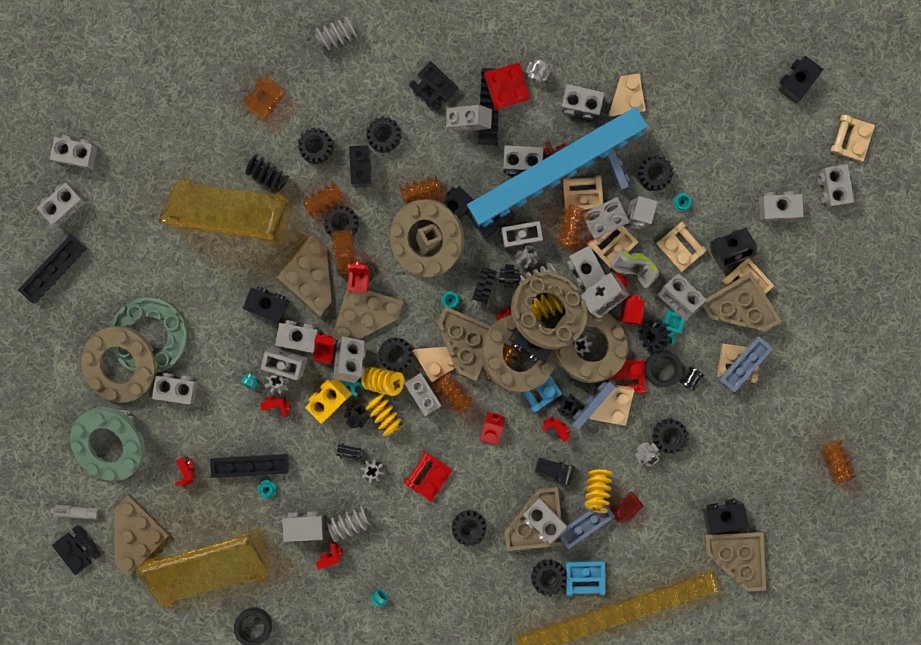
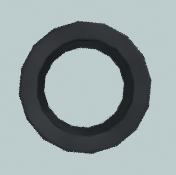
[645,351,682,387]
[234,607,272,645]

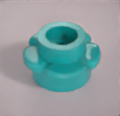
[673,193,692,211]
[441,291,460,309]
[240,373,259,390]
[258,480,277,499]
[371,589,389,607]

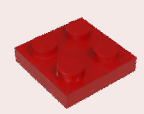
[484,62,530,110]

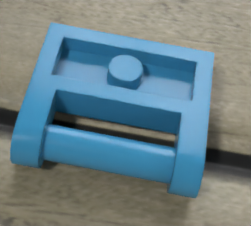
[523,376,562,413]
[566,560,605,596]

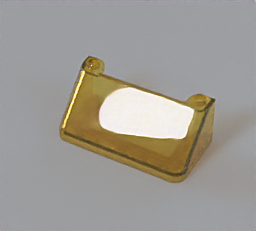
[158,179,291,245]
[135,527,272,607]

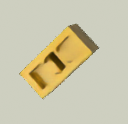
[305,379,352,424]

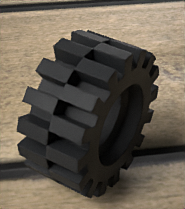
[366,116,401,153]
[298,128,334,164]
[637,155,674,191]
[323,205,359,241]
[472,266,497,304]
[378,338,413,372]
[652,419,689,454]
[452,510,487,547]
[531,559,567,597]

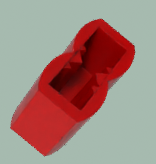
[619,295,645,325]

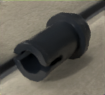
[336,443,361,460]

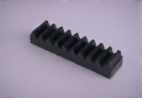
[478,68,499,146]
[18,234,87,304]
[210,453,289,478]

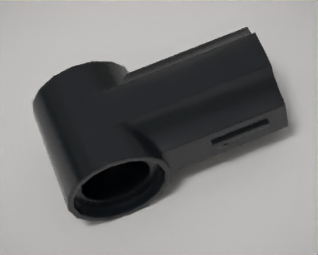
[534,457,575,485]

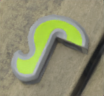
[610,250,659,288]

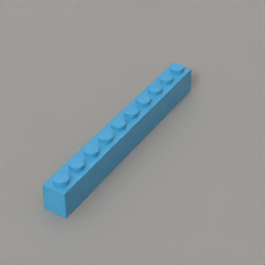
[467,107,648,227]

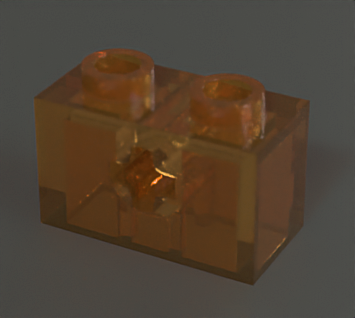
[242,75,286,123]
[332,230,357,275]

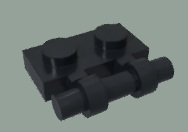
[409,61,458,112]
[52,525,101,575]

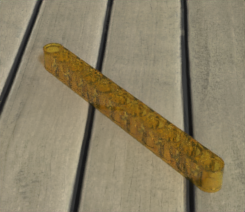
[515,570,720,645]

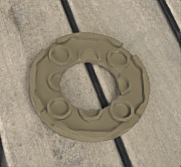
[390,199,464,277]
[511,272,587,349]
[553,308,628,383]
[482,315,556,392]
[81,326,157,403]

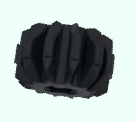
[638,319,672,352]

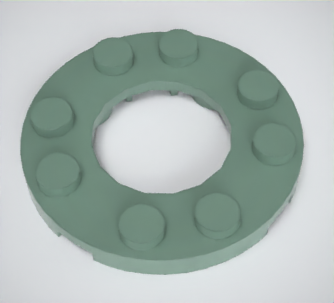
[110,297,188,373]
[70,407,145,481]

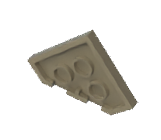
[275,235,332,317]
[702,272,782,331]
[332,285,403,341]
[437,306,491,382]
[504,486,563,551]
[114,494,170,577]
[704,531,766,592]

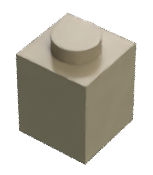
[416,223,443,256]

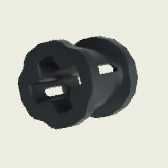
[680,366,705,391]

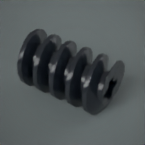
[245,154,290,194]

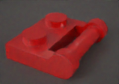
[606,360,645,395]
[403,450,453,502]

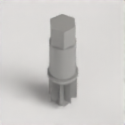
[50,505,99,520]

